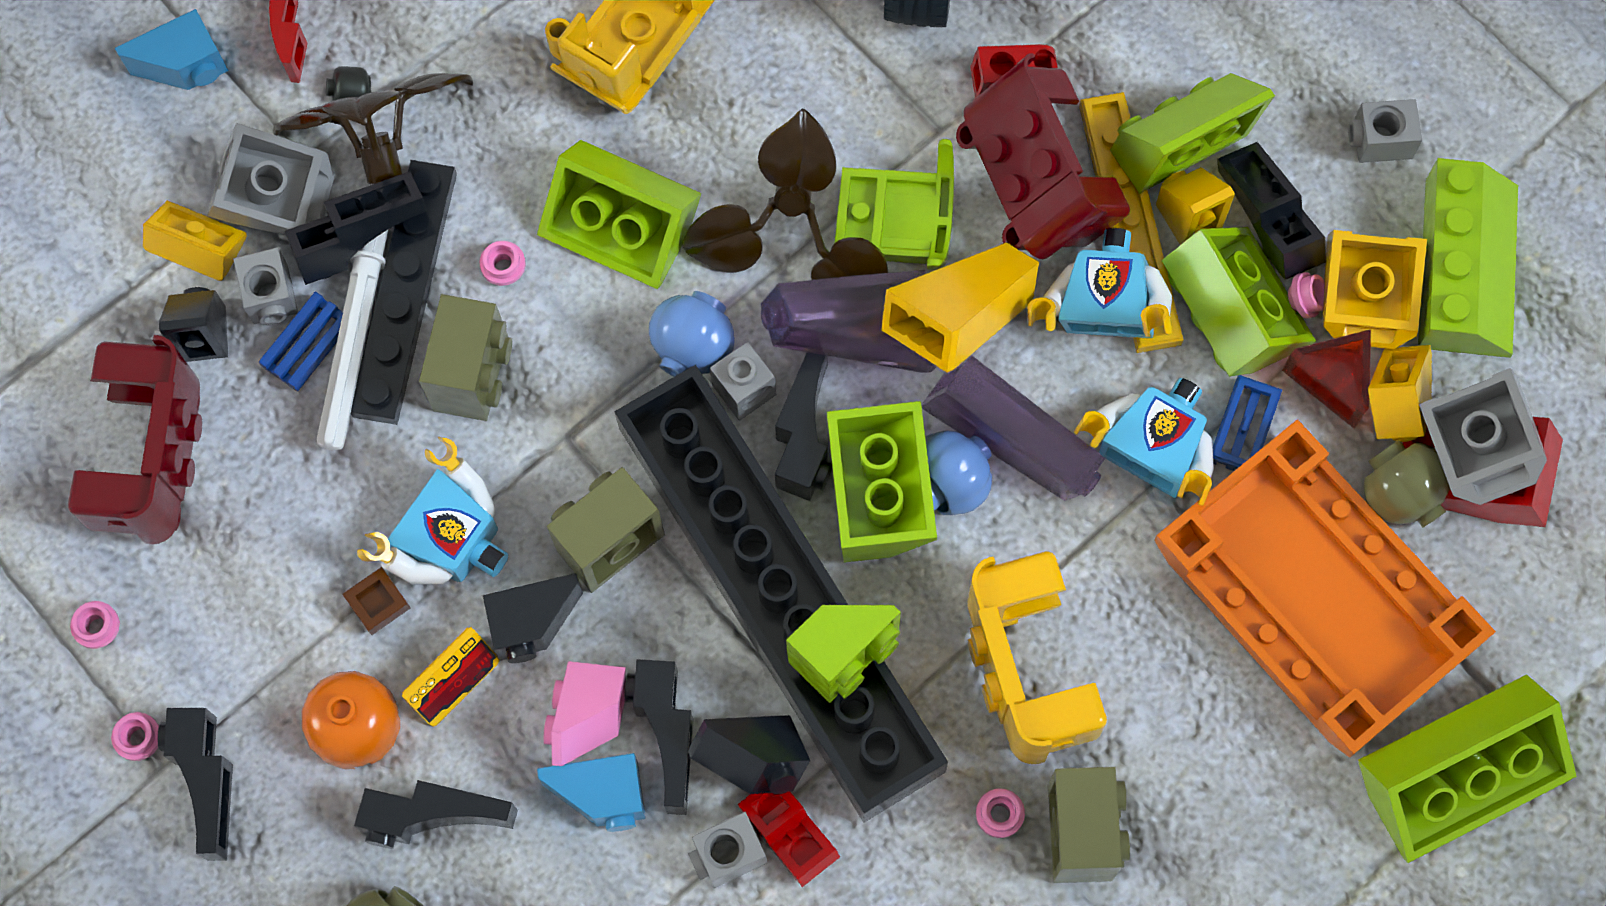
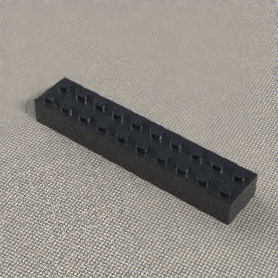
[614,364,948,823]

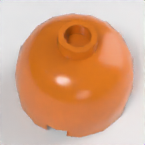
[302,671,400,770]

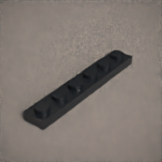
[350,160,457,425]

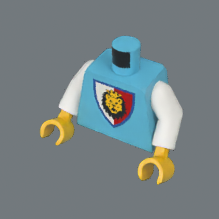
[1027,228,1173,338]
[1074,378,1214,506]
[357,436,509,584]

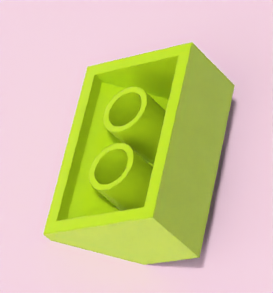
[1110,73,1275,194]
[537,140,702,289]
[1162,227,1316,377]
[827,401,937,563]

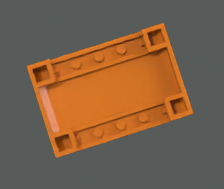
[1154,419,1496,757]

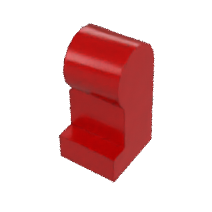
[970,44,1058,98]

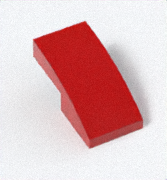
[269,0,308,83]
[737,792,840,887]

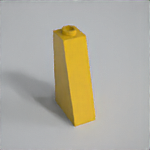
[881,243,1039,372]

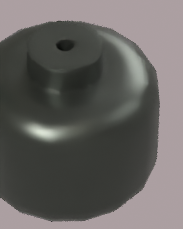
[326,66,371,101]

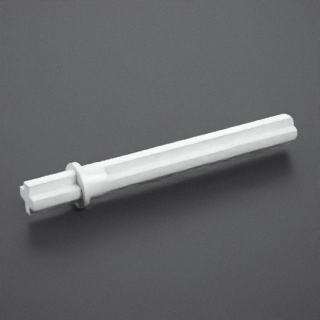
[316,230,388,451]

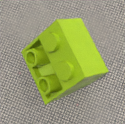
[786,605,901,703]

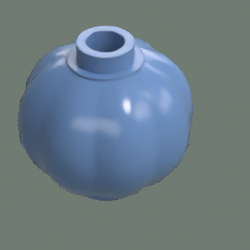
[649,291,735,377]
[925,431,992,515]

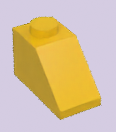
[1156,167,1235,245]
[1368,345,1432,442]

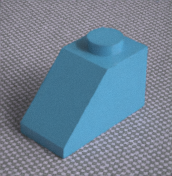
[115,9,229,90]
[537,753,646,832]

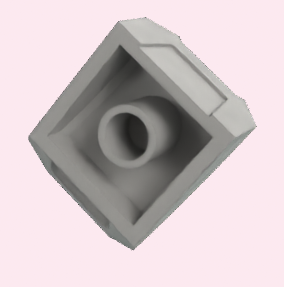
[207,123,334,234]
[1419,368,1547,505]

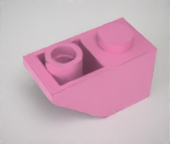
[544,661,626,766]

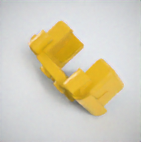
[545,0,715,114]
[967,551,1107,764]

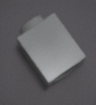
[1348,99,1422,163]
[233,247,298,325]
[710,341,777,421]
[688,812,767,888]

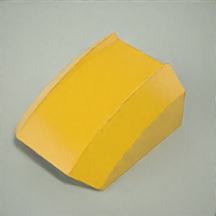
[1323,230,1427,349]

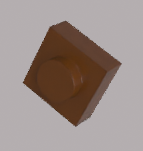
[342,567,411,635]

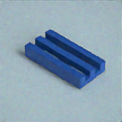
[259,291,343,392]
[1212,375,1282,471]

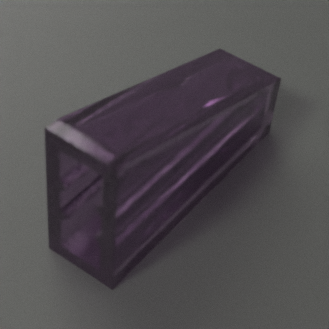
[760,270,937,373]
[921,355,1105,501]

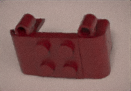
[956,54,1130,260]
[68,335,202,544]

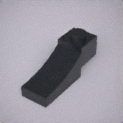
[1217,142,1326,280]
[285,171,427,285]
[775,344,833,501]
[625,659,694,815]
[158,708,233,861]
[354,780,518,849]

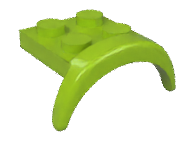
[835,139,954,270]

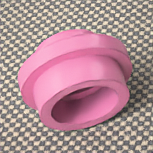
[480,241,526,286]
[1288,272,1325,319]
[70,601,120,649]
[111,712,159,761]
[976,788,1025,838]

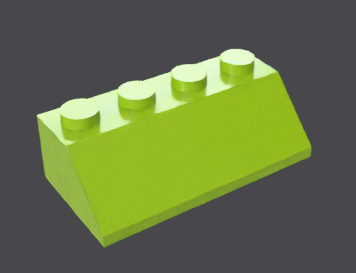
[1418,158,1518,358]
[1358,674,1577,863]

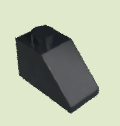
[159,287,228,362]
[482,573,583,663]
[688,715,811,794]

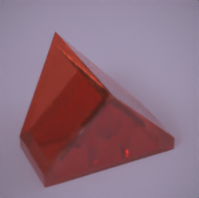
[1282,329,1371,429]

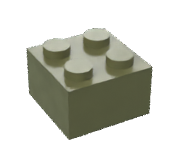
[419,294,512,421]
[547,467,665,593]
[1047,767,1130,883]

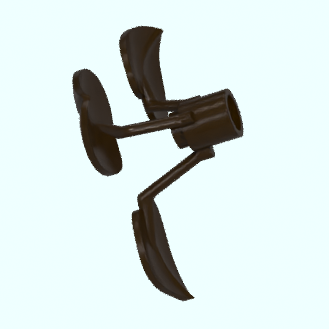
[273,73,473,184]
[683,108,892,305]

